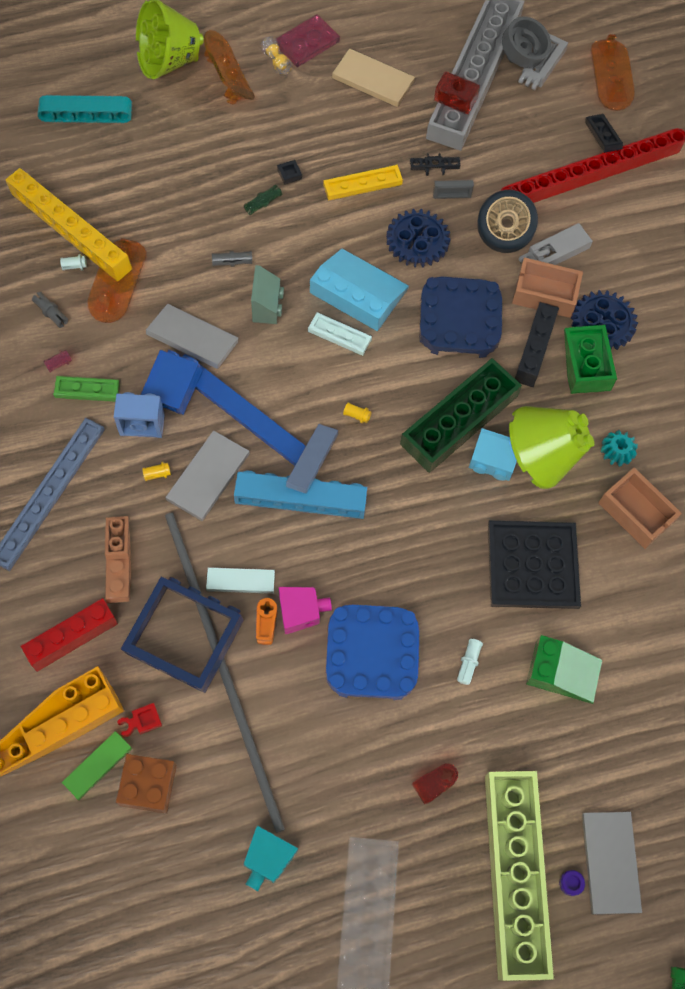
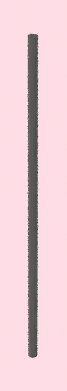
[165,513,285,833]

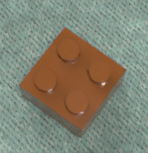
[116,754,177,814]

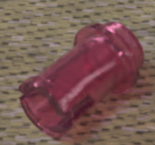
[44,350,72,373]

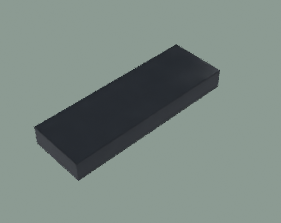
[585,114,623,153]

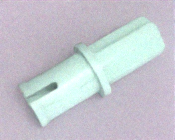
[457,639,483,685]

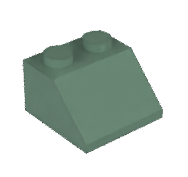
[251,265,284,324]

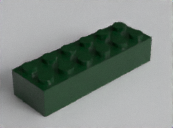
[400,358,522,473]

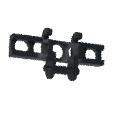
[410,153,461,176]

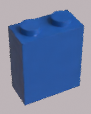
[141,350,203,415]

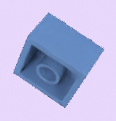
[114,392,165,438]

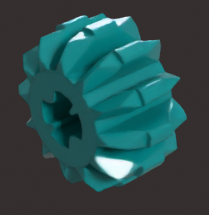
[601,430,638,467]

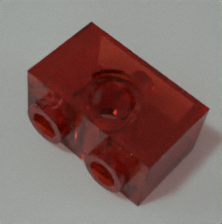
[434,71,480,114]

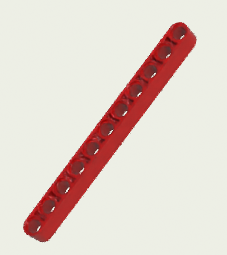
[501,128,685,203]

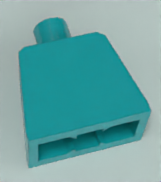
[244,826,298,891]

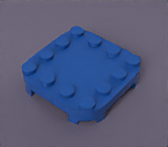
[326,605,419,701]

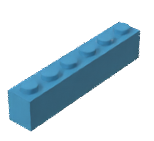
[234,471,367,519]

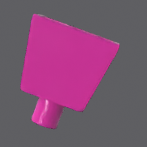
[279,587,332,634]

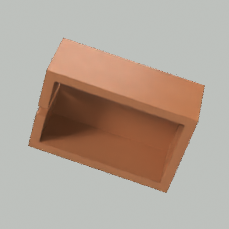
[512,258,583,318]
[598,468,682,549]

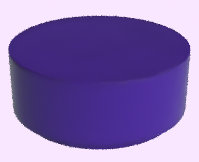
[559,870,585,896]

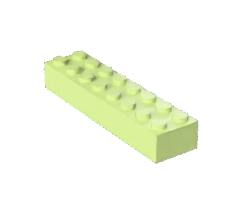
[485,771,554,981]

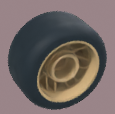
[477,190,538,253]

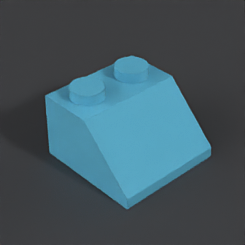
[469,428,517,481]

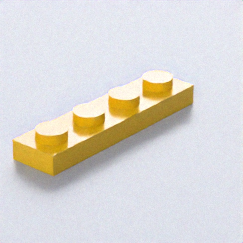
[323,165,403,201]

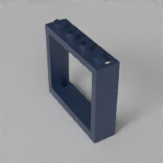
[121,576,244,693]

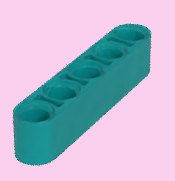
[37,95,132,123]

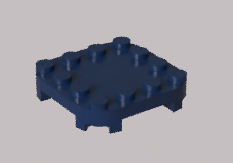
[419,277,502,358]

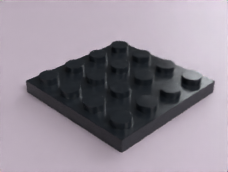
[488,520,581,609]

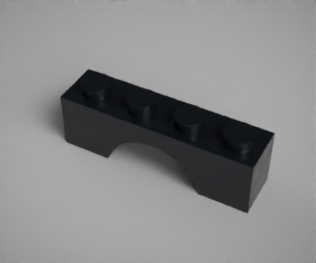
[515,302,559,387]

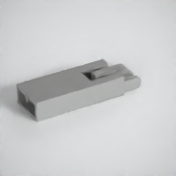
[518,34,568,90]
[518,223,593,265]

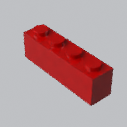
[20,598,118,672]

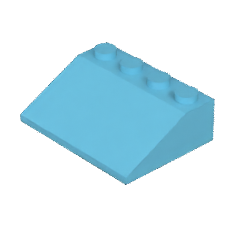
[310,249,409,331]

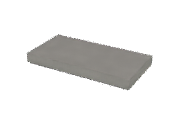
[146,304,238,369]
[165,431,250,521]
[582,812,642,914]

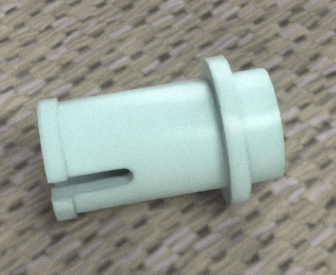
[60,254,87,271]

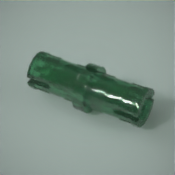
[244,184,282,215]

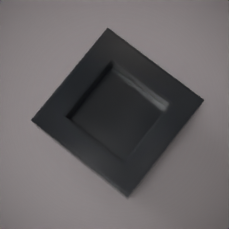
[277,160,302,185]

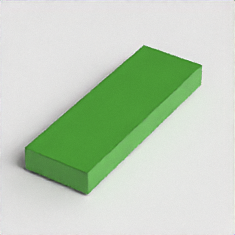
[53,376,120,402]
[62,731,132,800]

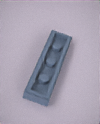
[286,424,338,494]

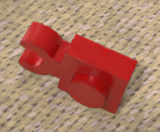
[117,703,162,737]

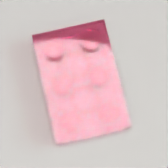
[274,14,340,67]

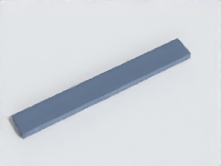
[0,418,105,571]

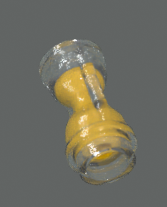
[260,36,292,76]

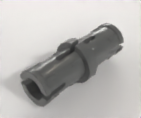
[212,250,253,267]
[32,292,68,328]

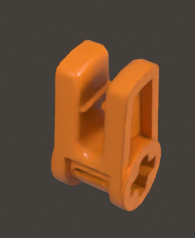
[256,598,278,645]

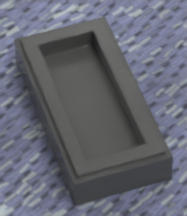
[433,180,474,199]

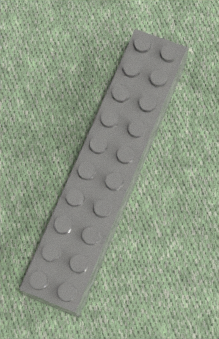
[426,0,524,151]

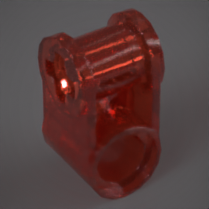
[412,763,458,805]

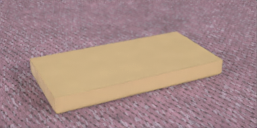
[332,48,415,107]

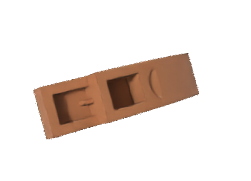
[105,516,131,603]

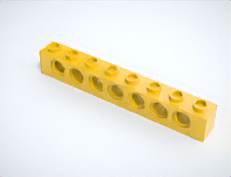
[5,168,132,282]

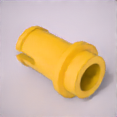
[343,402,372,424]
[142,462,171,481]

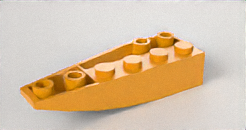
[0,666,125,777]

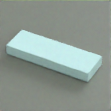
[308,312,372,356]
[206,568,275,594]

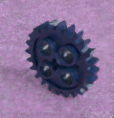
[386,209,450,268]
[571,290,638,350]

